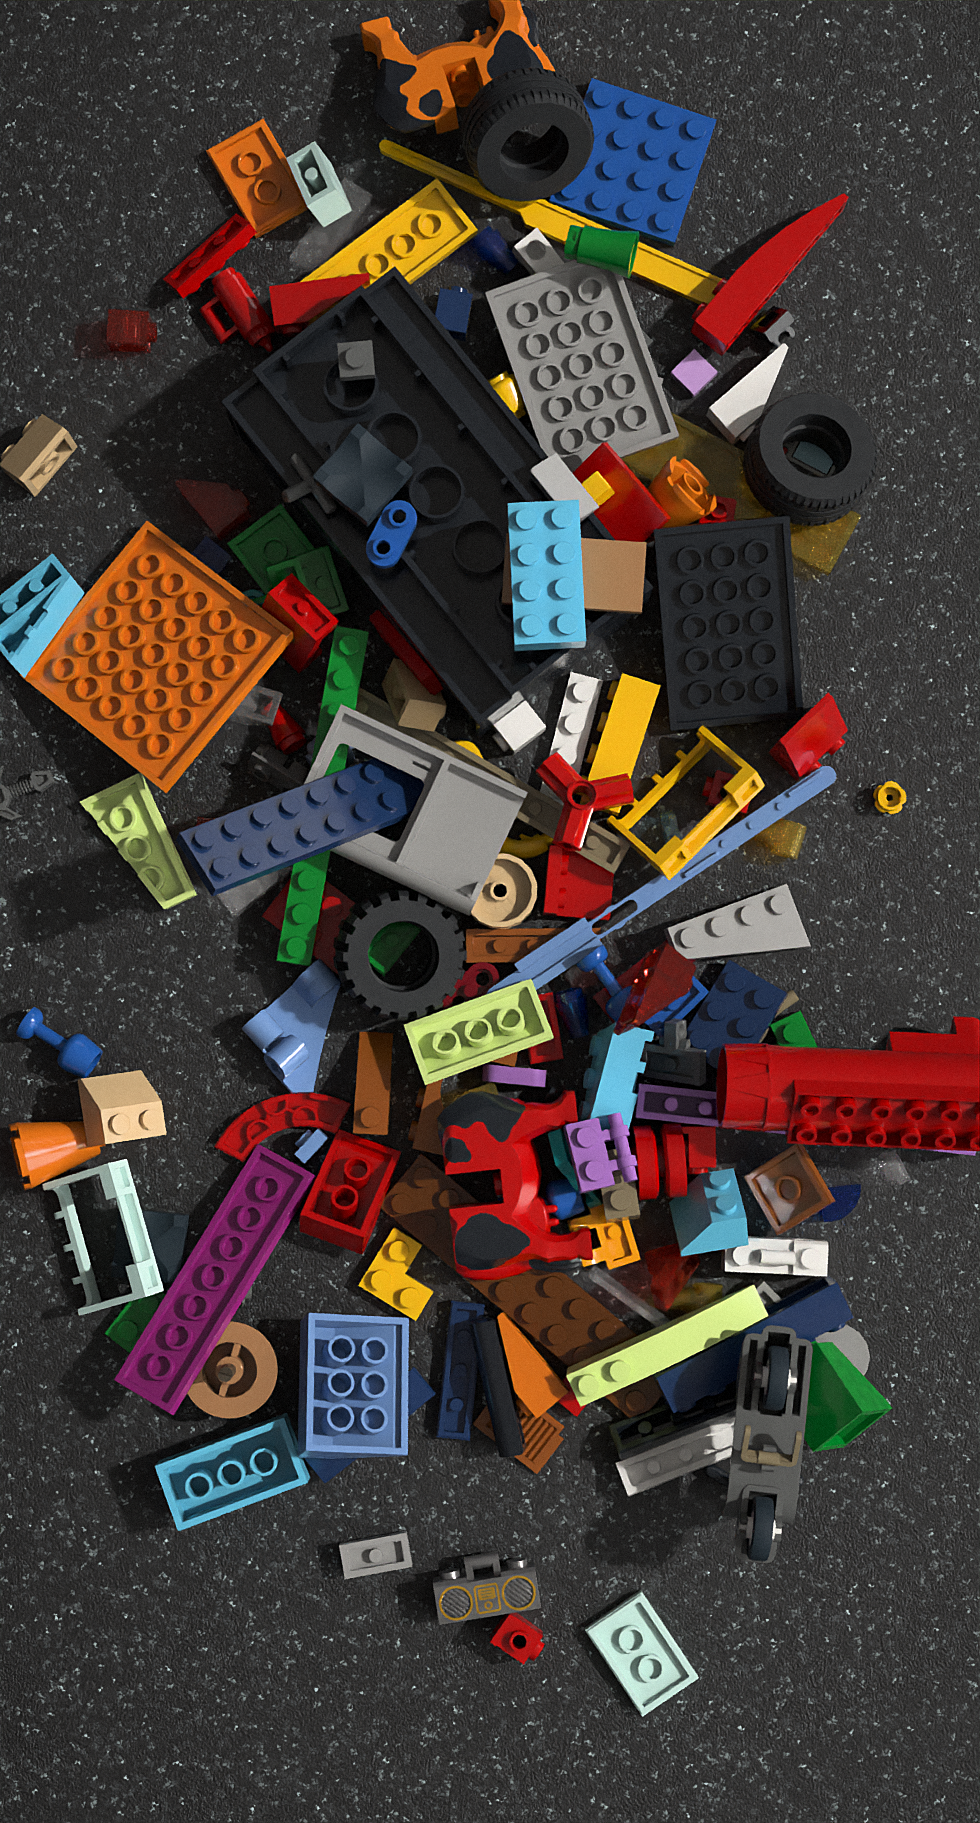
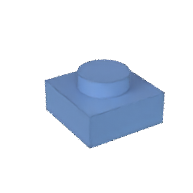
[295,1129,329,1163]

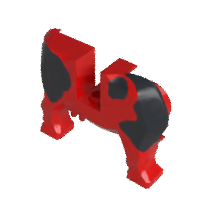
[437,1089,593,1281]

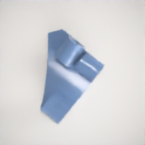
[242,959,340,1094]

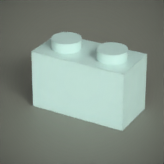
[286,141,352,227]

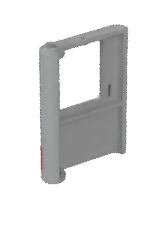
[304,704,528,916]

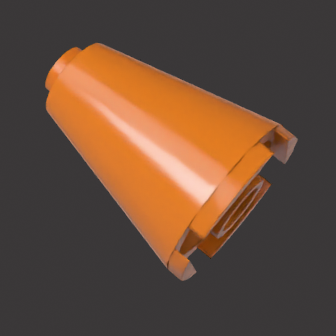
[646,456,717,544]
[8,1121,106,1190]

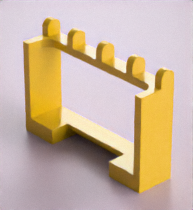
[606,725,765,880]

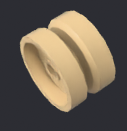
[470,854,537,929]

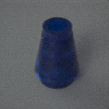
[470,225,519,276]
[554,987,590,1039]

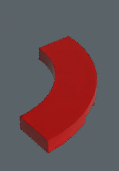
[214,1093,351,1162]

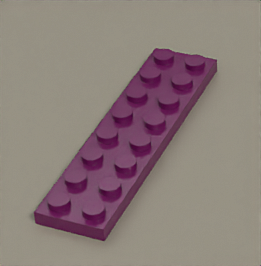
[114,1144,317,1416]

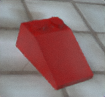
[768,693,848,781]
[299,1129,401,1255]

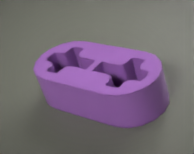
[481,1064,547,1087]

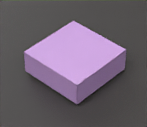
[670,349,718,398]

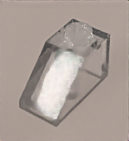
[228,685,283,726]

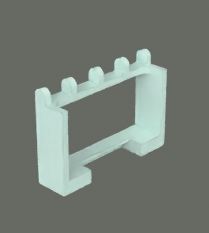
[42,1159,164,1316]

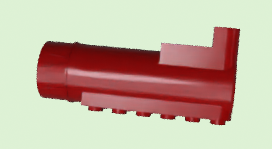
[716,1016,980,1151]

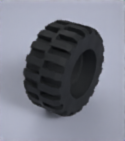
[333,888,467,1020]

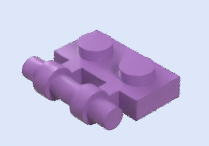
[563,1112,638,1194]

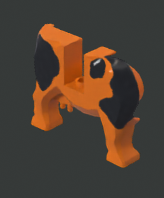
[359,0,555,134]

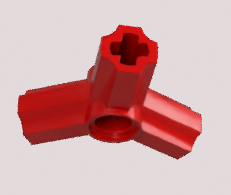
[535,752,634,851]

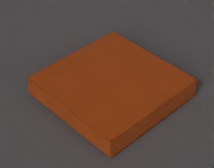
[743,1144,835,1236]

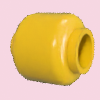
[488,370,526,419]

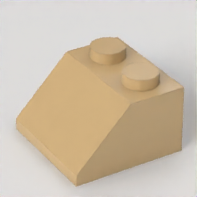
[0,414,78,497]
[78,1070,166,1147]

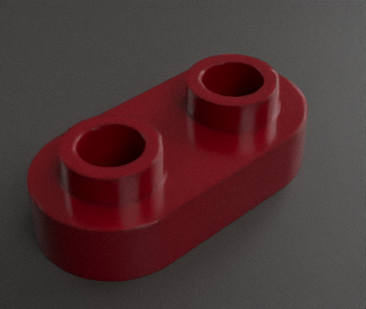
[442,962,500,1010]

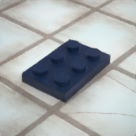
[686,960,788,1070]

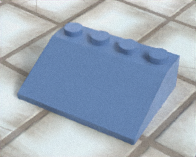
[298,1313,409,1459]

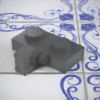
[640,1018,706,1086]

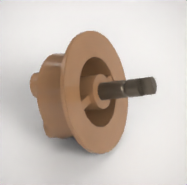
[187,1321,278,1418]

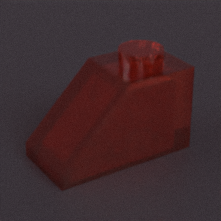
[175,479,251,541]

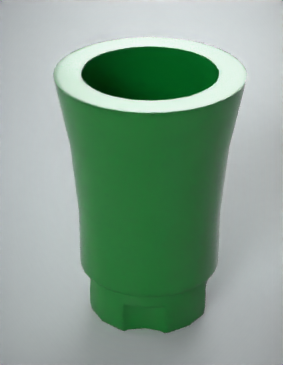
[564,225,639,279]

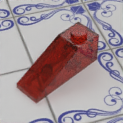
[613,943,697,1035]

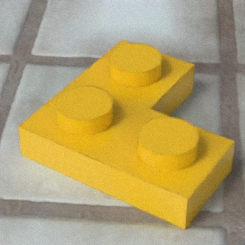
[358,1227,434,1321]

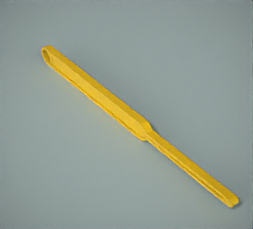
[379,139,721,305]

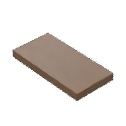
[501,533,647,614]

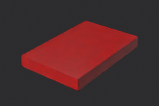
[573,442,671,542]

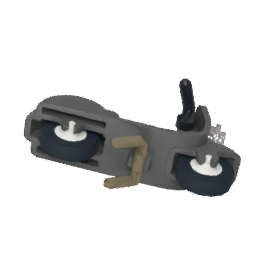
[703,1325,813,1563]

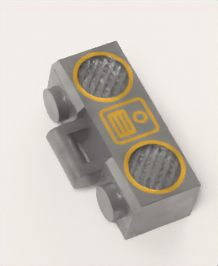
[433,1551,541,1625]

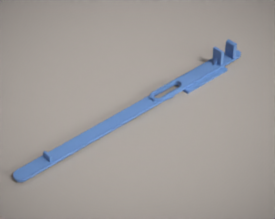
[487,766,836,994]

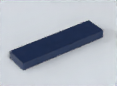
[436,1300,485,1441]

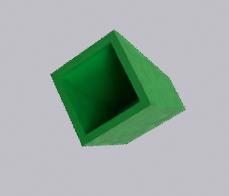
[804,1341,892,1452]

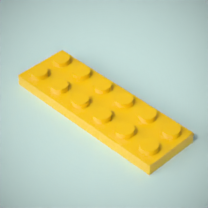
[300,178,478,285]

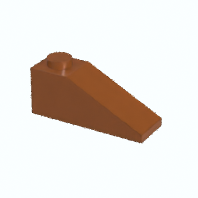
[353,1032,393,1135]

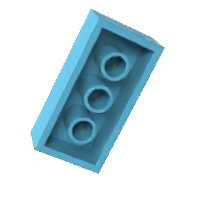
[507,500,586,651]
[155,1413,310,1531]

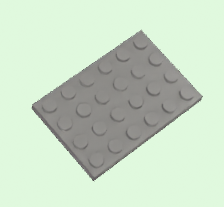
[485,260,679,473]

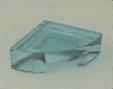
[660,810,682,843]

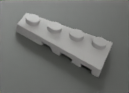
[664,884,811,961]

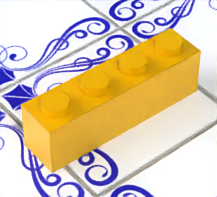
[576,673,660,816]

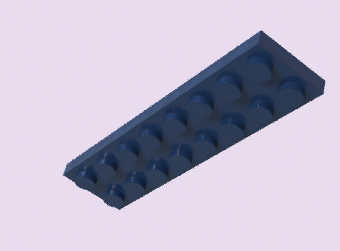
[176,758,424,896]

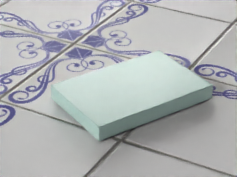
[585,1590,699,1717]

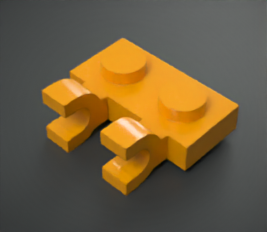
[567,1204,641,1270]

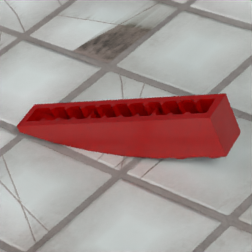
[691,193,849,356]

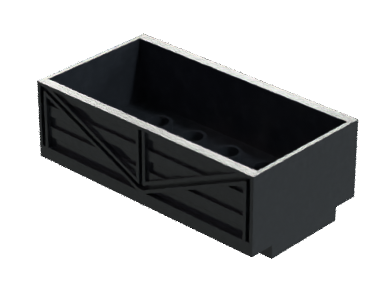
[221,266,653,739]

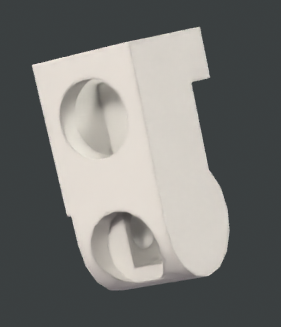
[511,228,564,275]

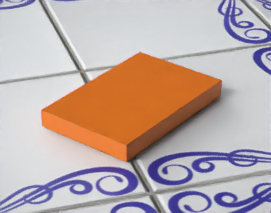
[206,119,309,238]

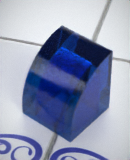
[819,1183,861,1223]

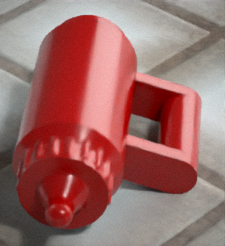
[199,267,276,352]

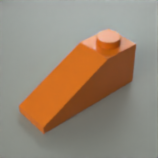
[497,1312,570,1418]

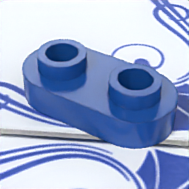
[366,500,417,569]

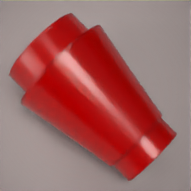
[263,703,307,755]

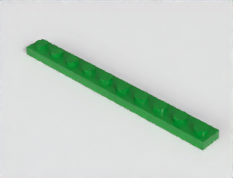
[277,626,369,966]

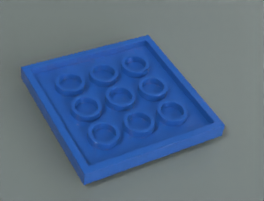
[549,78,716,247]

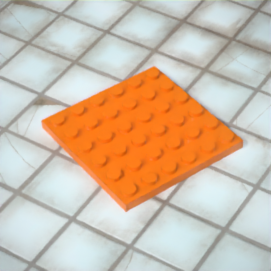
[20,521,294,794]

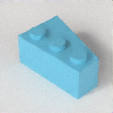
[0,553,85,678]
[577,1022,654,1131]

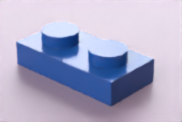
[641,968,709,1039]

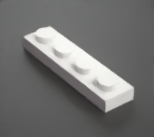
[540,672,603,805]
[616,1417,735,1497]

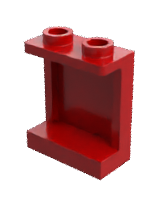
[261,573,339,674]

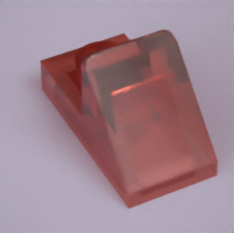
[644,1243,700,1312]

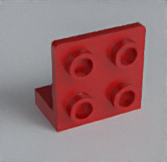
[543,845,614,921]

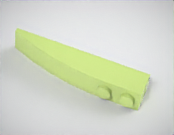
[566,1284,768,1407]

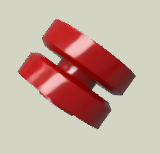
[631,1123,687,1200]

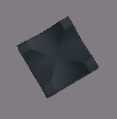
[312,423,413,527]
[111,1209,189,1283]

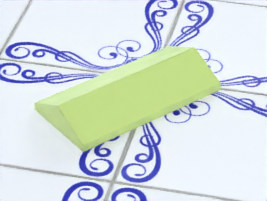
[404,978,554,1085]

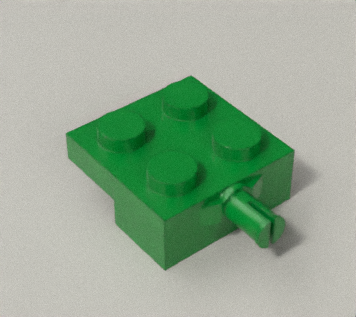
[250,545,349,615]

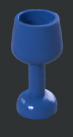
[576,945,651,1026]
[16,1007,103,1078]
[498,1179,585,1220]

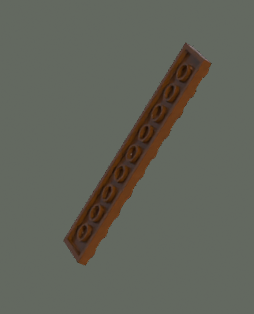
[381,1153,661,1418]

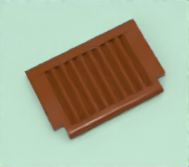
[473,1387,565,1474]

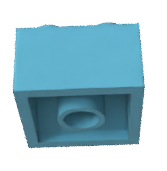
[669,1168,749,1256]

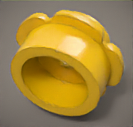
[873,781,906,814]

